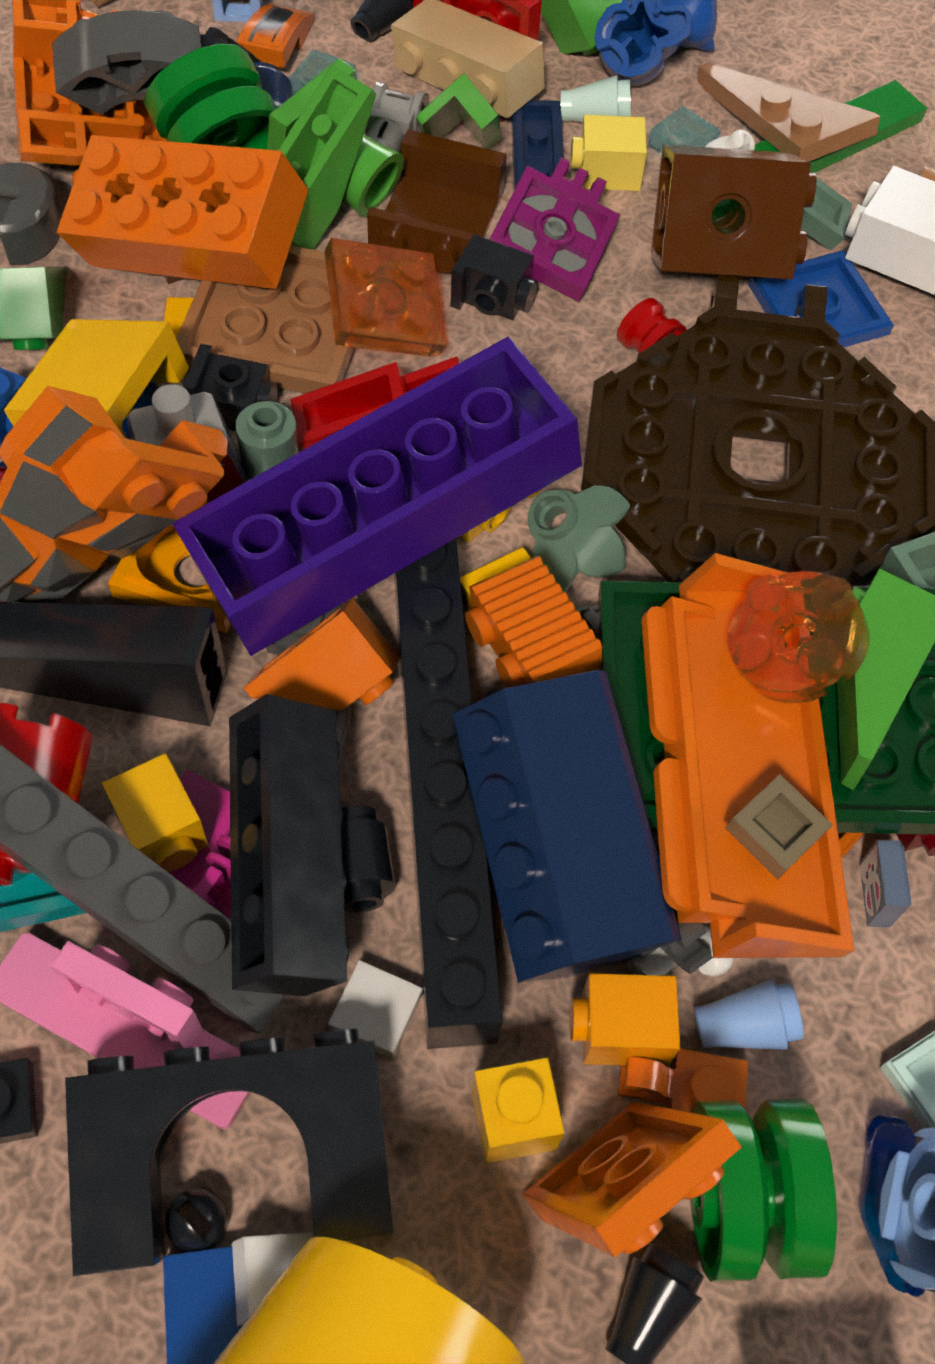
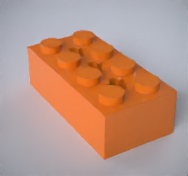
[56,135,309,289]

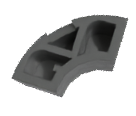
[52,10,202,115]

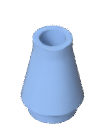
[694,978,804,1050]

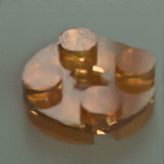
[727,571,870,703]

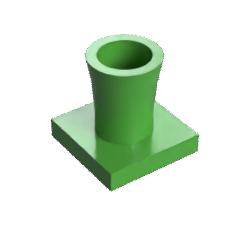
[267,58,404,217]

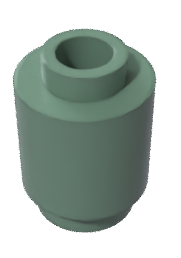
[235,401,299,478]

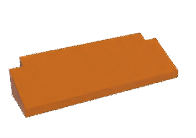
[642,553,854,958]

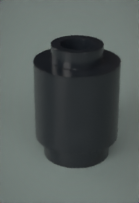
[341,805,396,913]

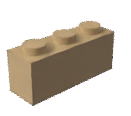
[391,0,545,118]

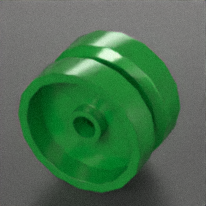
[144,43,277,150]
[690,1099,837,1282]

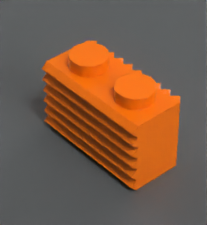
[465,556,602,688]

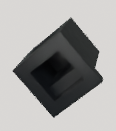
[450,234,538,321]
[183,344,277,431]

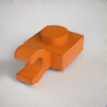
[617,1048,748,1113]

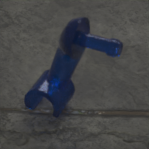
[859,1115,925,1297]

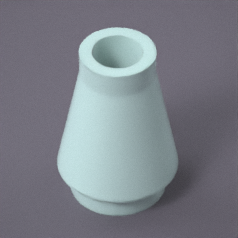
[561,75,631,123]

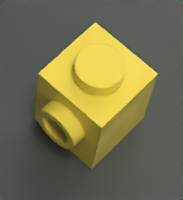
[570,115,647,191]

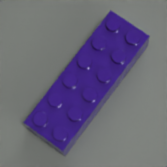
[172,336,582,656]

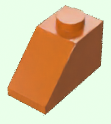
[243,598,400,710]

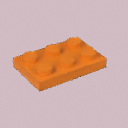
[522,1101,742,1258]

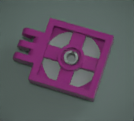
[489,157,620,302]

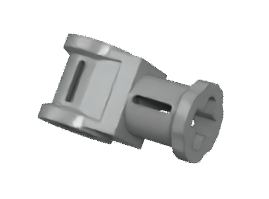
[366,81,429,152]

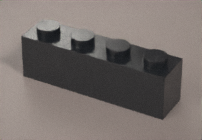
[229,694,349,996]

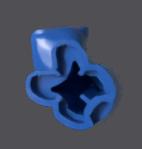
[594,0,717,87]

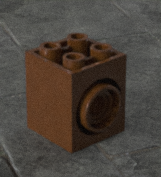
[651,144,817,279]

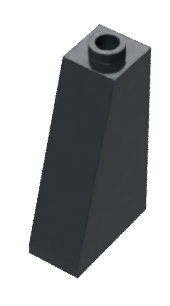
[0,602,227,727]

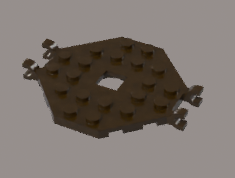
[581,274,935,586]

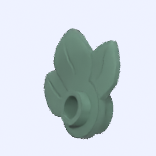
[528,485,630,592]

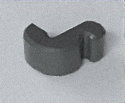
[0,163,62,265]

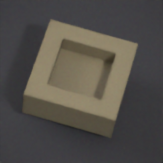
[725,774,833,880]

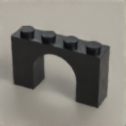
[65,1029,394,1277]

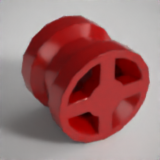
[617,298,687,354]

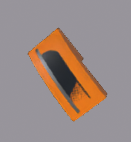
[236,4,315,68]

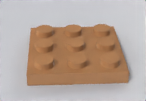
[176,245,379,393]

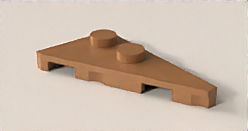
[697,62,880,161]

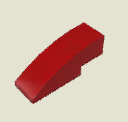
[290,356,460,450]

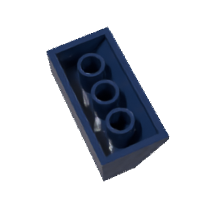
[452,670,682,983]

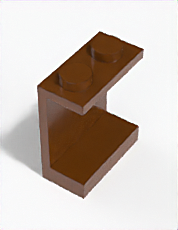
[367,129,507,273]

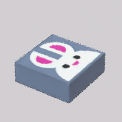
[859,840,912,927]

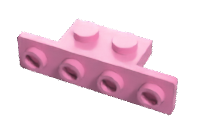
[0,933,251,1130]

